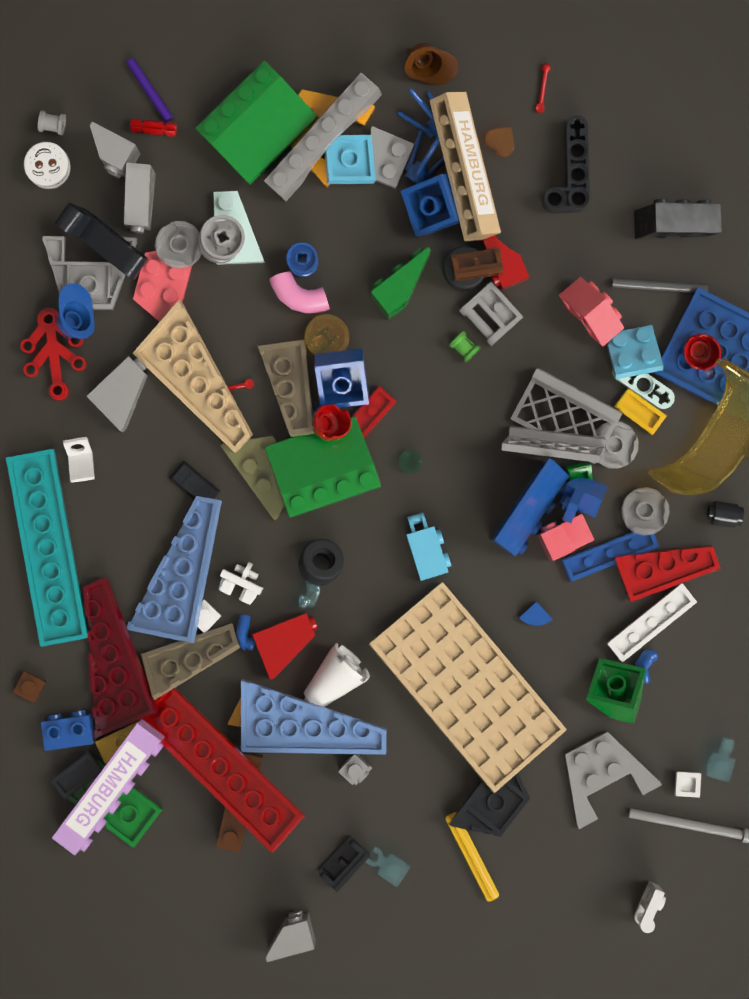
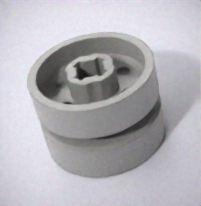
[198,215,245,263]

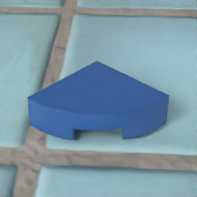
[518,602,553,626]

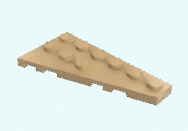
[133,300,253,453]

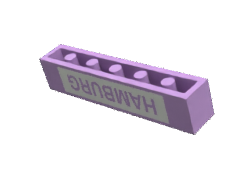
[52,719,165,855]

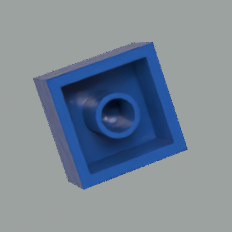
[401,174,460,237]
[315,348,369,408]

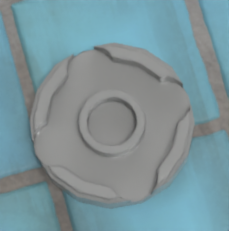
[155,221,201,269]
[593,421,639,469]
[621,487,670,536]

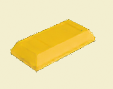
[614,387,667,435]

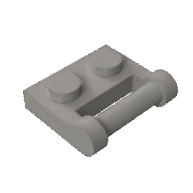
[459,282,523,346]

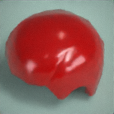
[683,333,721,371]
[312,404,352,441]

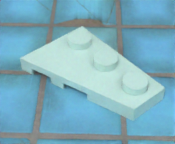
[213,191,265,265]

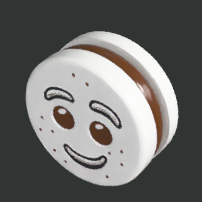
[24,142,71,189]

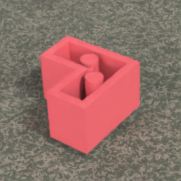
[559,277,624,347]
[537,514,594,561]

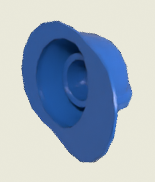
[56,283,95,339]

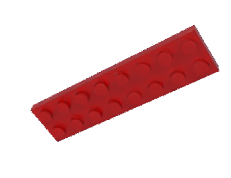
[139,688,306,852]

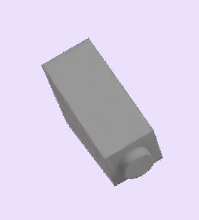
[124,163,156,233]
[87,356,148,432]

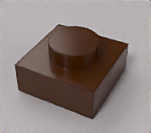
[13,671,47,703]

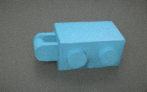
[406,512,451,581]

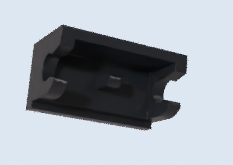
[318,835,370,892]

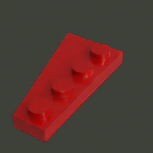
[613,545,721,602]

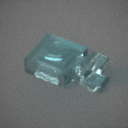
[705,737,736,782]

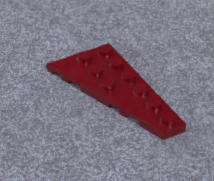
[83,577,159,739]

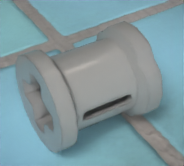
[38,110,66,136]

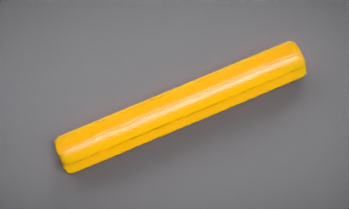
[445,812,499,902]

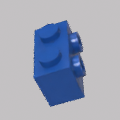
[41,710,96,751]

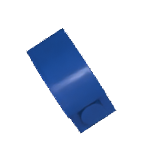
[559,478,608,523]

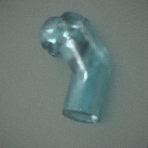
[299,580,320,609]

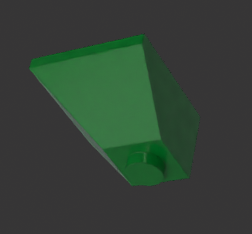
[586,658,646,724]

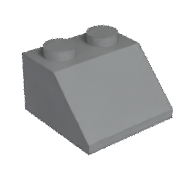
[90,122,141,179]
[266,910,316,962]

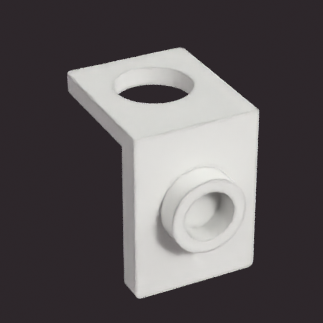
[63,437,95,483]

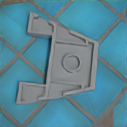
[43,236,137,310]
[565,731,662,829]

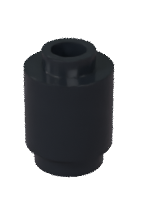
[707,501,744,528]

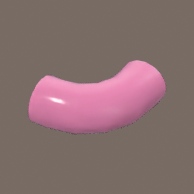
[269,271,330,314]

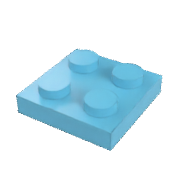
[324,135,376,184]
[606,325,663,379]

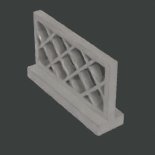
[511,368,623,464]
[501,426,606,463]

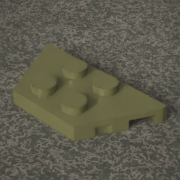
[221,436,284,521]

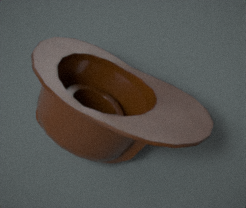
[404,43,459,85]

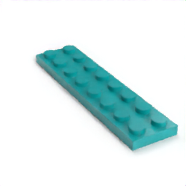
[6,449,88,647]

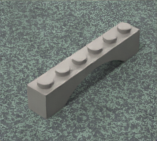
[264,73,382,201]

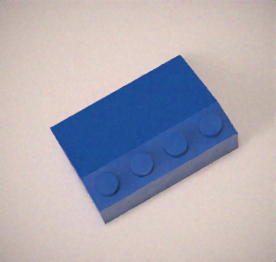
[490,458,569,556]

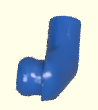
[236,615,255,650]
[635,649,658,684]

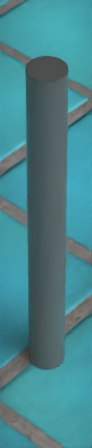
[612,278,708,293]

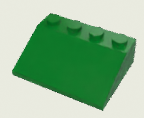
[196,60,319,185]
[264,416,381,518]

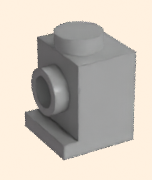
[338,754,372,785]

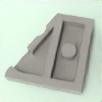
[371,126,414,189]

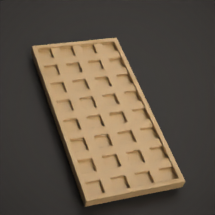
[369,582,567,793]

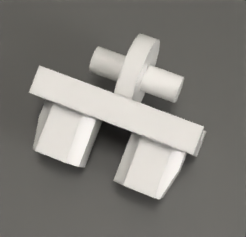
[218,562,263,605]

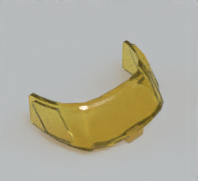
[648,359,749,495]

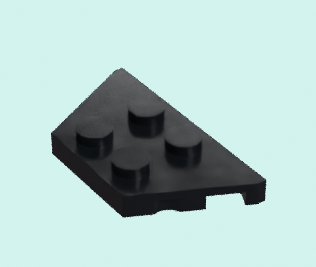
[448,773,530,837]

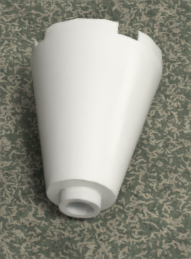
[304,643,370,707]

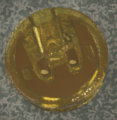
[305,314,349,356]

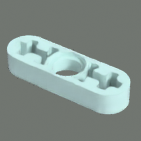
[612,369,675,410]

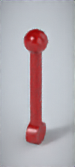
[535,63,551,113]
[227,379,254,391]

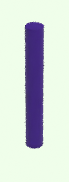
[126,58,173,122]

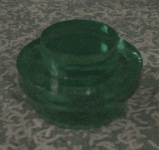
[398,450,422,474]

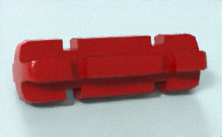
[130,118,177,137]

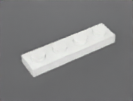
[607,583,697,662]

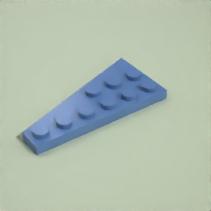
[126,496,222,643]
[241,679,387,755]

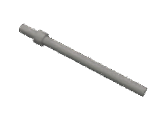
[628,808,749,844]

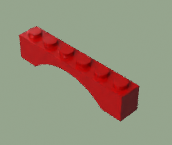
[445,165,529,291]

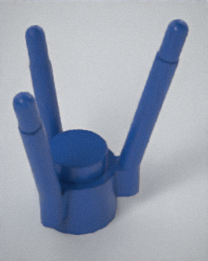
[397,88,438,139]
[404,130,445,184]

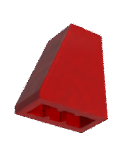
[252,613,318,680]

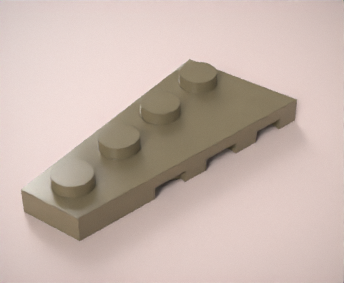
[258,340,315,437]
[141,623,240,700]

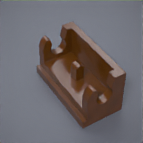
[451,248,504,282]

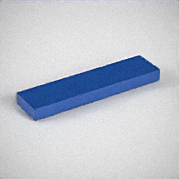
[561,532,659,582]

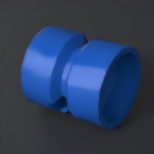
[286,242,318,278]

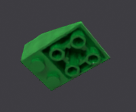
[371,247,431,320]

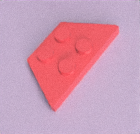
[133,251,192,322]

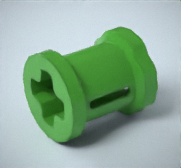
[449,331,481,362]

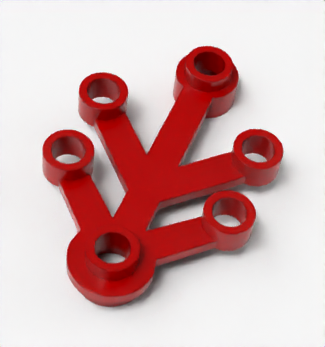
[20,308,87,401]

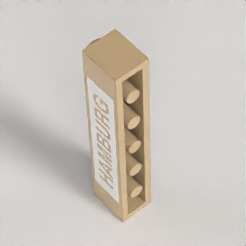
[430,92,501,241]

